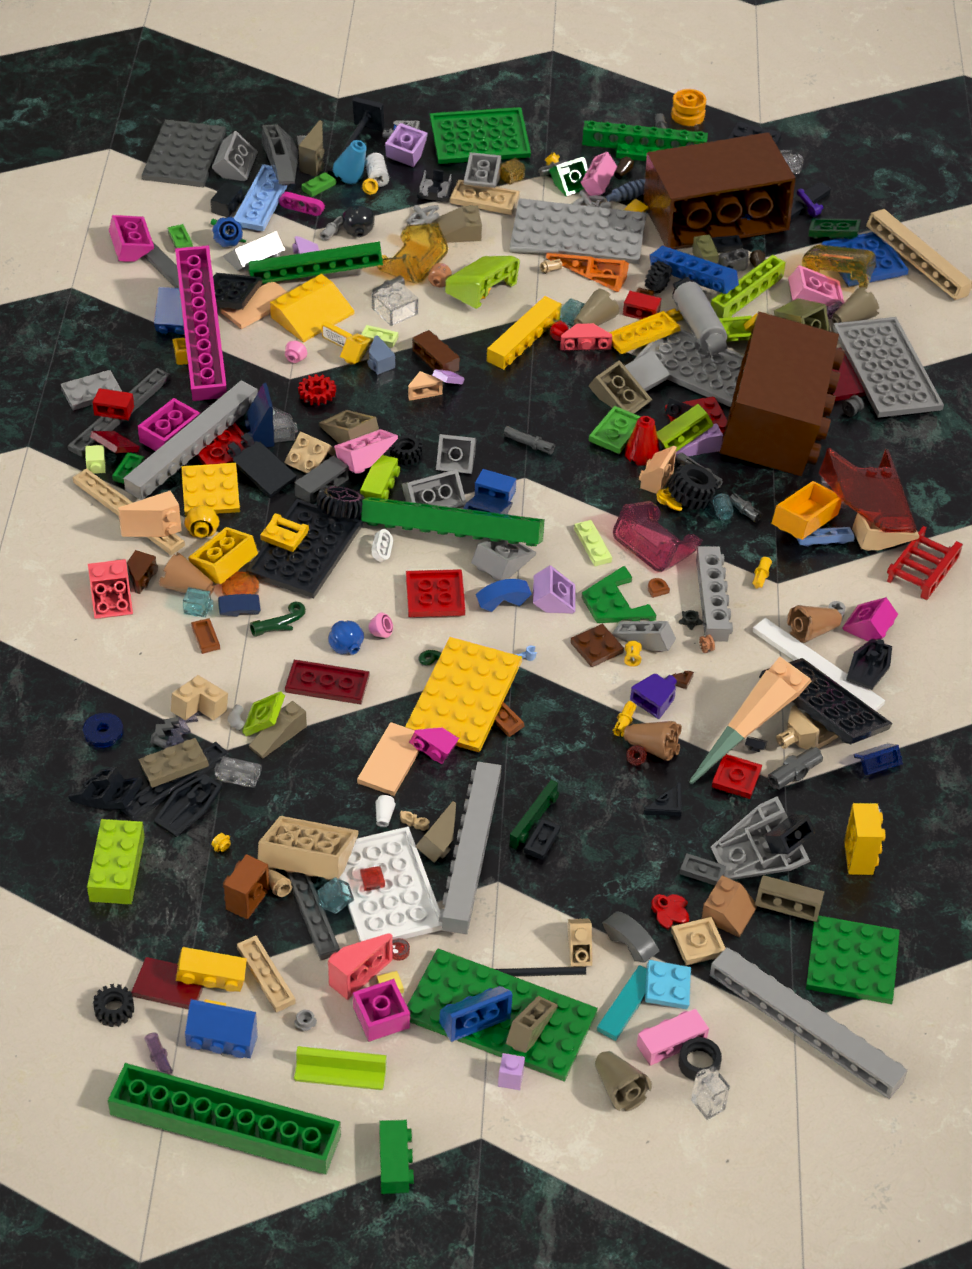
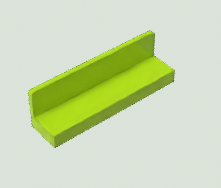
[294,1046,387,1090]

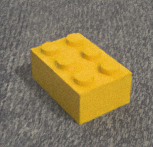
[188,527,258,585]
[844,803,885,875]

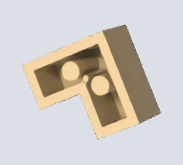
[171,675,228,720]

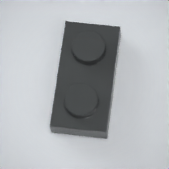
[680,853,726,886]

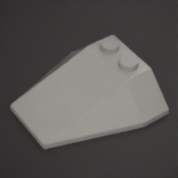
[711,796,810,880]

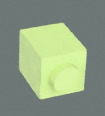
[85,445,106,474]

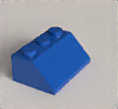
[440,986,512,1042]
[185,999,258,1059]

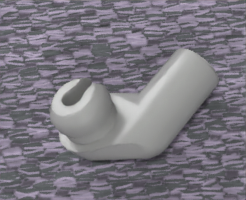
[227,704,245,730]

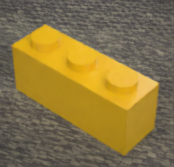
[176,947,247,992]

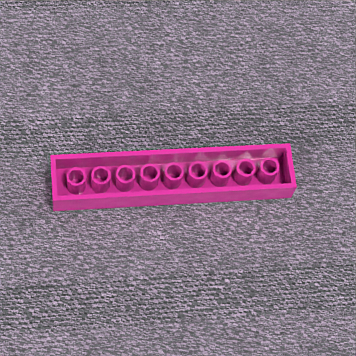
[175,245,227,401]

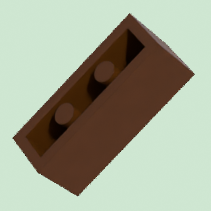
[412,330,460,372]

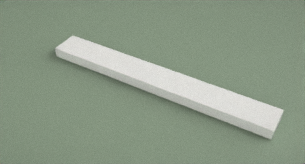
[753,618,885,711]

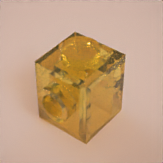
[500,158,525,185]

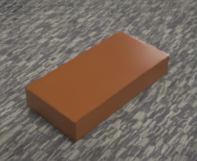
[191,618,220,654]

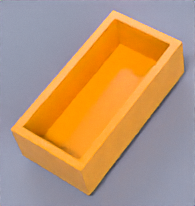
[771,481,844,540]

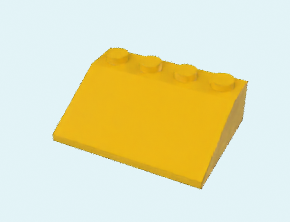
[270,274,355,343]

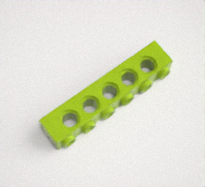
[711,255,786,318]

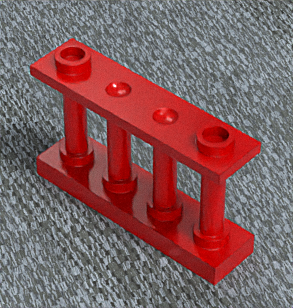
[887,526,963,600]

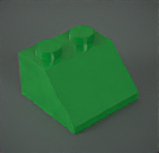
[549,157,588,196]

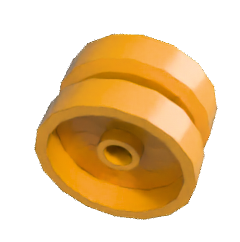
[671,89,707,126]

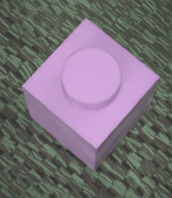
[498,1053,525,1090]

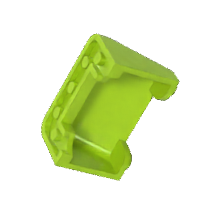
[445,256,520,309]

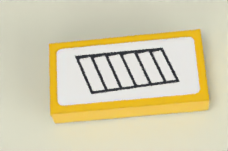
[322,321,352,347]

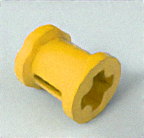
[624,641,642,667]

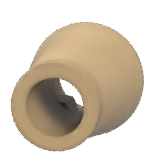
[269,868,292,897]

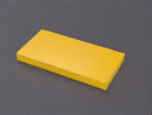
[609,311,681,354]

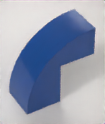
[475,579,532,612]

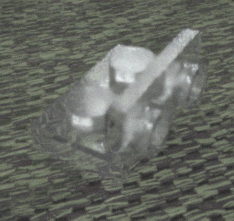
[215,756,262,788]

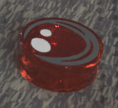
[392,938,410,960]

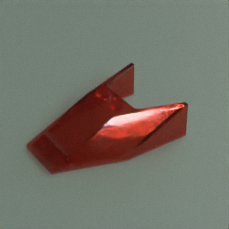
[819,449,917,532]

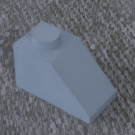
[367,335,395,375]

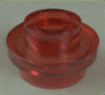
[626,745,647,765]

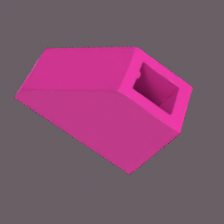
[409,727,459,764]

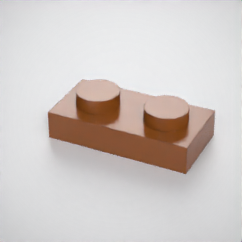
[494,702,524,737]

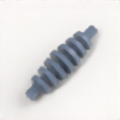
[606,179,645,202]

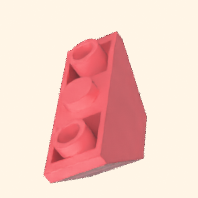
[560,323,612,350]

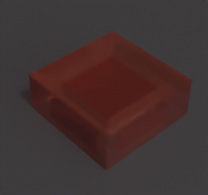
[360,866,385,891]

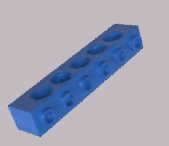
[650,245,739,294]

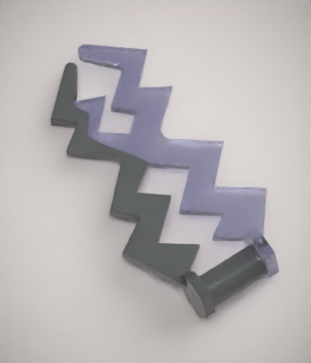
[150,711,204,749]

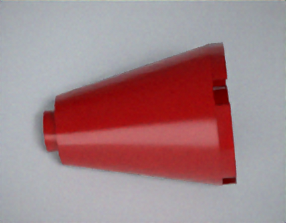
[625,416,660,466]

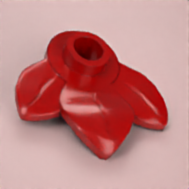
[651,894,689,929]

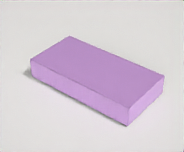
[432,369,464,384]

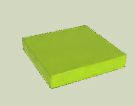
[242,691,285,736]

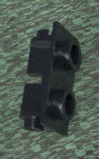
[665,397,693,418]

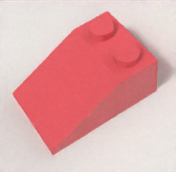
[328,933,393,1000]

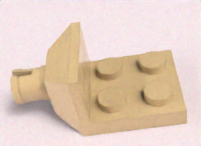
[776,705,839,749]

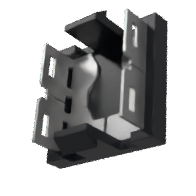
[417,170,454,202]

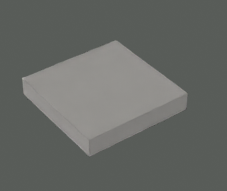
[625,350,671,391]

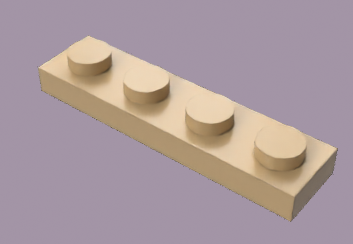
[237,936,296,1013]

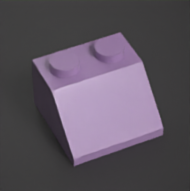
[385,123,428,167]
[533,565,575,614]

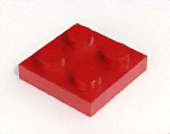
[712,754,762,799]

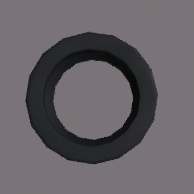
[679,1037,722,1082]

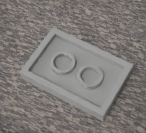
[61,370,122,410]

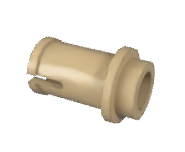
[540,259,562,273]

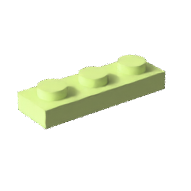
[574,520,612,566]

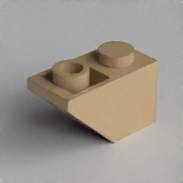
[568,919,592,966]

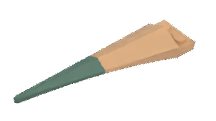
[689,657,811,784]

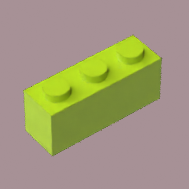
[657,404,714,451]
[360,455,400,499]

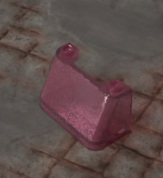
[613,501,703,572]

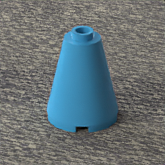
[333,140,366,184]

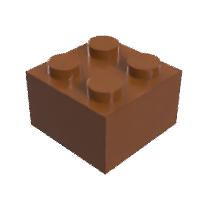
[223,854,270,920]

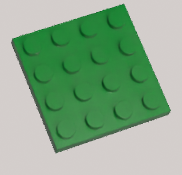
[806,915,900,1004]

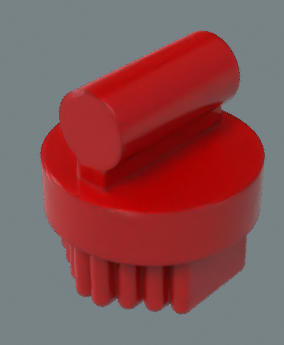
[550,320,569,341]

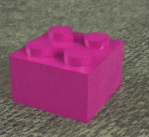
[353,979,410,1042]

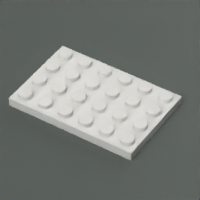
[339,827,442,942]

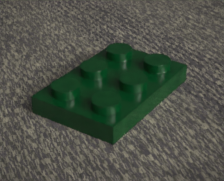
[809,218,861,239]

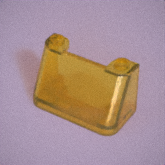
[377,222,448,283]
[802,245,876,288]

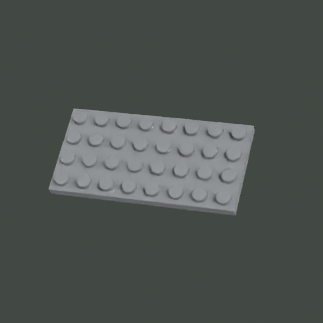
[510,198,646,264]
[832,317,944,417]
[634,329,743,407]

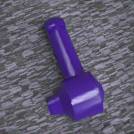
[797,189,823,217]

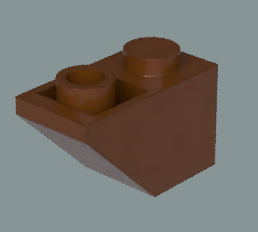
[127,550,158,594]

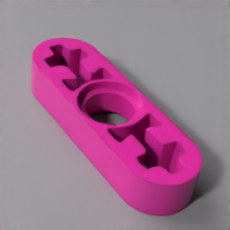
[279,192,325,216]

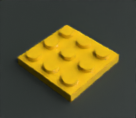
[181,463,240,516]

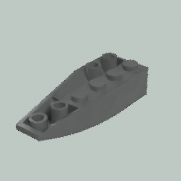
[262,125,298,185]

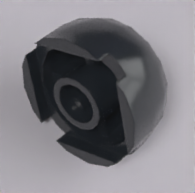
[342,206,375,237]

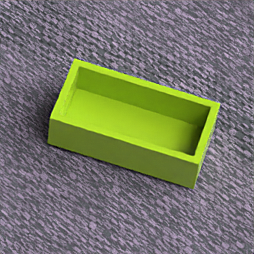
[87,819,145,904]

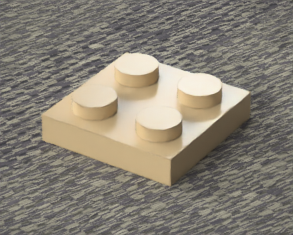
[671,917,726,965]

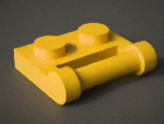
[260,513,309,552]

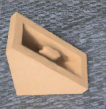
[408,371,443,401]

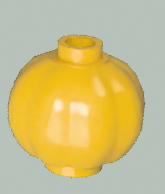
[184,505,220,538]

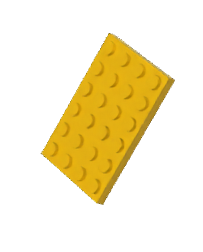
[405,637,522,753]

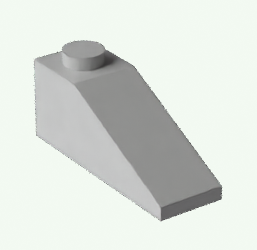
[612,621,676,652]

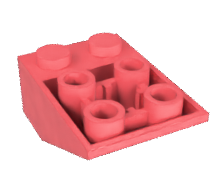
[88,559,133,619]

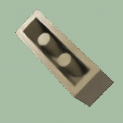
[755,875,824,922]

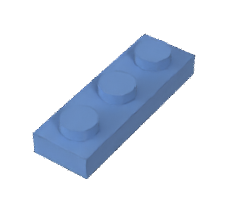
[796,527,854,546]

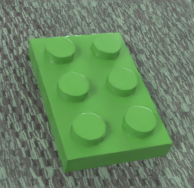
[589,406,640,454]

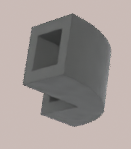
[602,911,659,963]

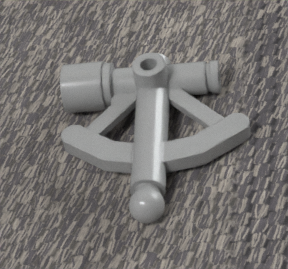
[572,190,611,209]
[407,205,440,233]

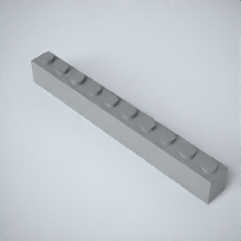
[124,380,258,500]
[439,762,501,934]
[710,947,908,1099]

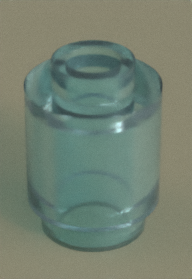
[712,494,734,520]

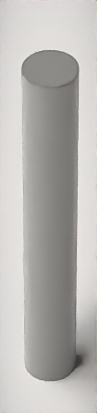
[510,246,559,254]

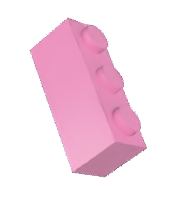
[581,151,617,196]
[637,1008,709,1066]

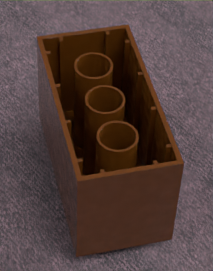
[644,132,795,250]
[719,311,845,476]

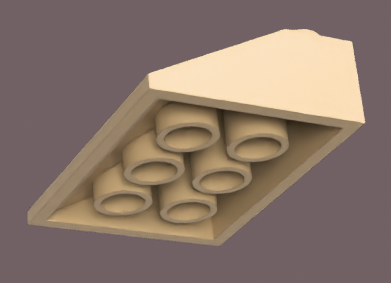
[258,816,359,880]

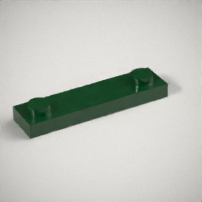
[509,779,559,850]

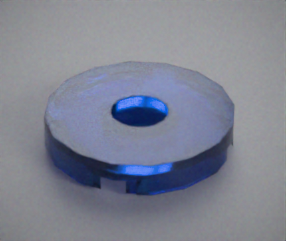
[83,713,124,747]

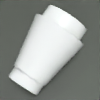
[375,795,396,827]

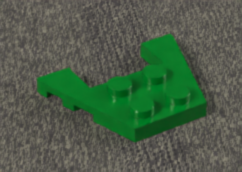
[581,566,657,623]

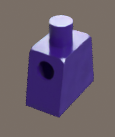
[630,674,677,719]

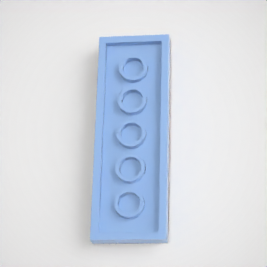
[234,164,288,232]

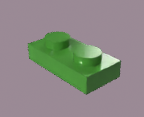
[301,172,336,197]
[167,224,193,248]

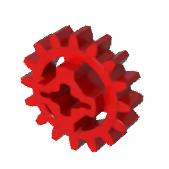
[298,374,336,405]

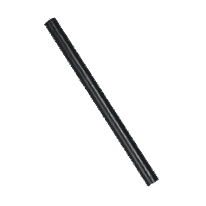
[495,966,586,977]

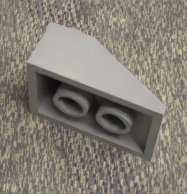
[464,153,501,188]
[471,540,537,581]

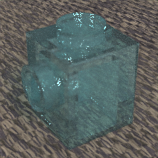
[560,298,585,327]
[183,587,213,618]
[317,877,354,914]

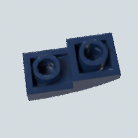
[218,594,261,617]

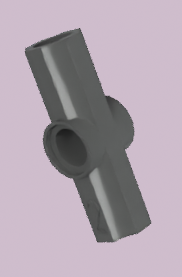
[767,747,823,789]

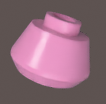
[285,341,307,363]
[369,612,393,638]

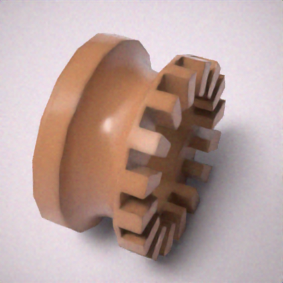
[699,634,715,653]

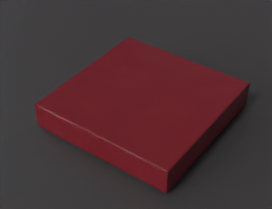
[90,431,140,453]

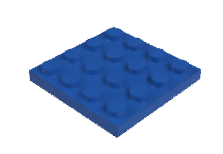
[821,232,909,287]

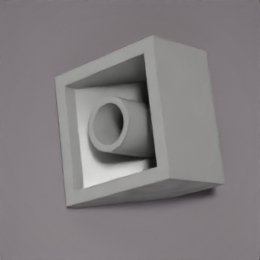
[436,434,476,474]

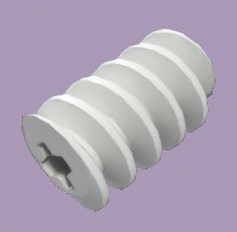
[365,153,389,187]

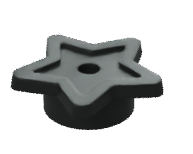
[679,610,703,630]

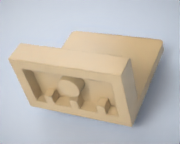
[284,432,336,474]

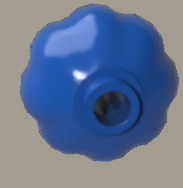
[212,217,243,248]
[328,620,364,655]

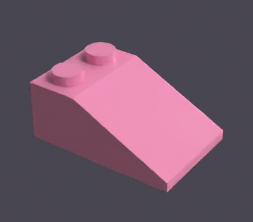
[788,265,844,306]
[334,429,398,473]

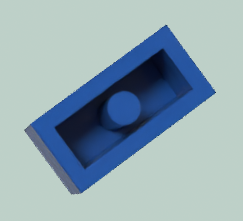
[475,469,517,501]

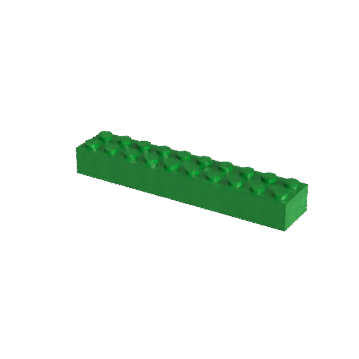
[108,1063,341,1175]

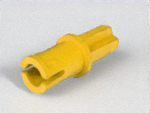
[752,557,772,589]
[613,701,636,737]

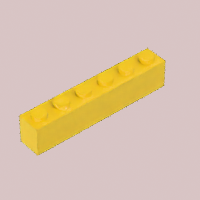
[487,296,562,370]

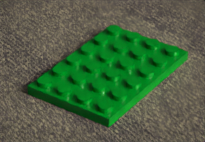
[430,107,531,164]

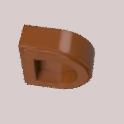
[648,578,670,598]

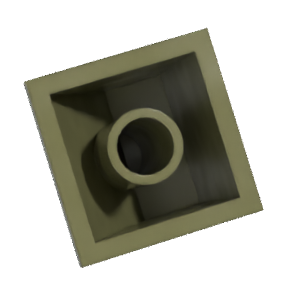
[774,298,830,331]

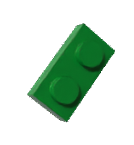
[112,452,145,484]

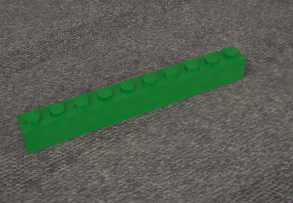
[361,497,545,547]

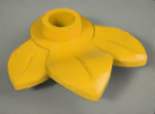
[656,487,682,511]

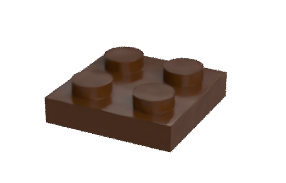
[571,623,624,667]

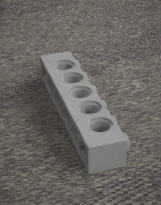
[696,546,733,642]

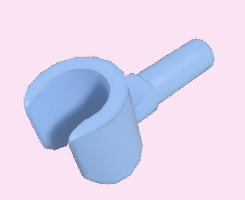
[514,645,537,661]

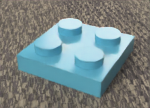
[645,960,691,1010]

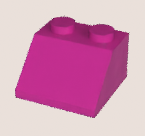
[842,597,898,641]

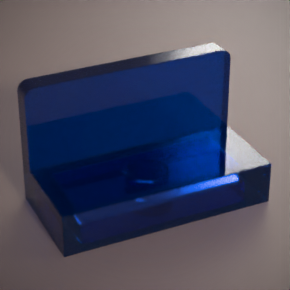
[853,743,903,775]

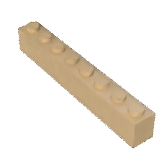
[866,209,972,300]

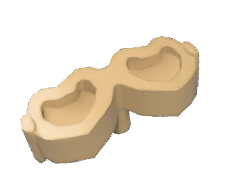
[400,811,429,831]

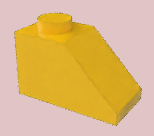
[340,333,373,364]

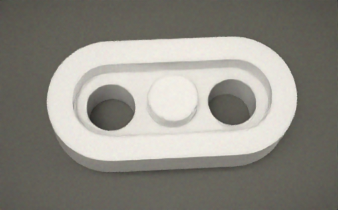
[372,529,393,562]

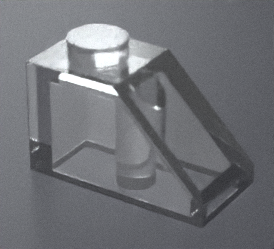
[273,407,298,443]

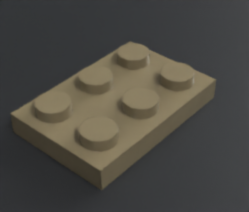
[139,738,209,788]

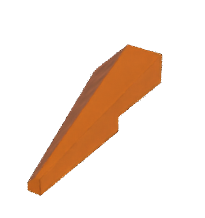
[546,253,629,292]

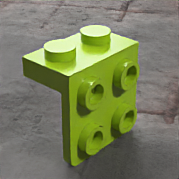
[719,315,752,341]

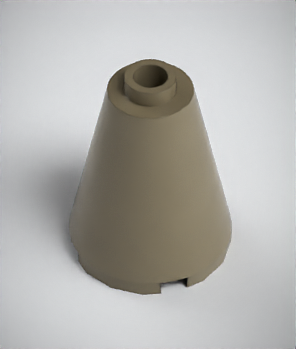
[832,286,879,323]
[574,288,619,326]
[595,1051,652,1111]

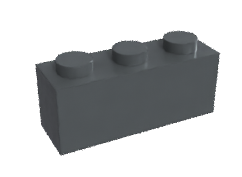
[295,456,349,504]

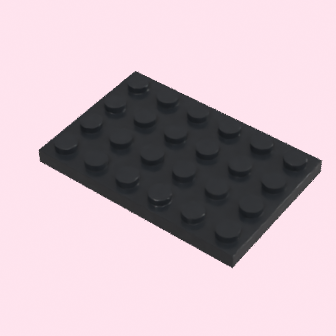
[246,499,363,599]
[759,658,893,745]

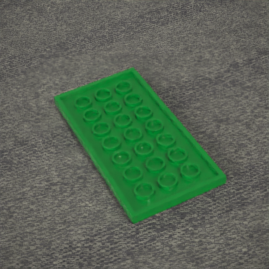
[407,948,598,1082]

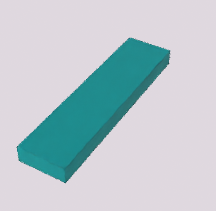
[597,965,647,1041]

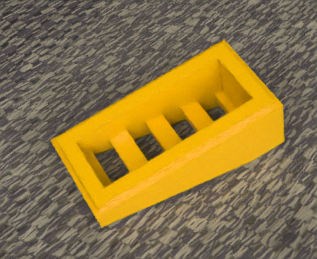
[173,338,188,365]

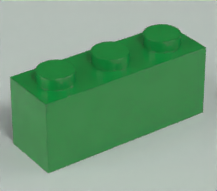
[379,1120,414,1194]

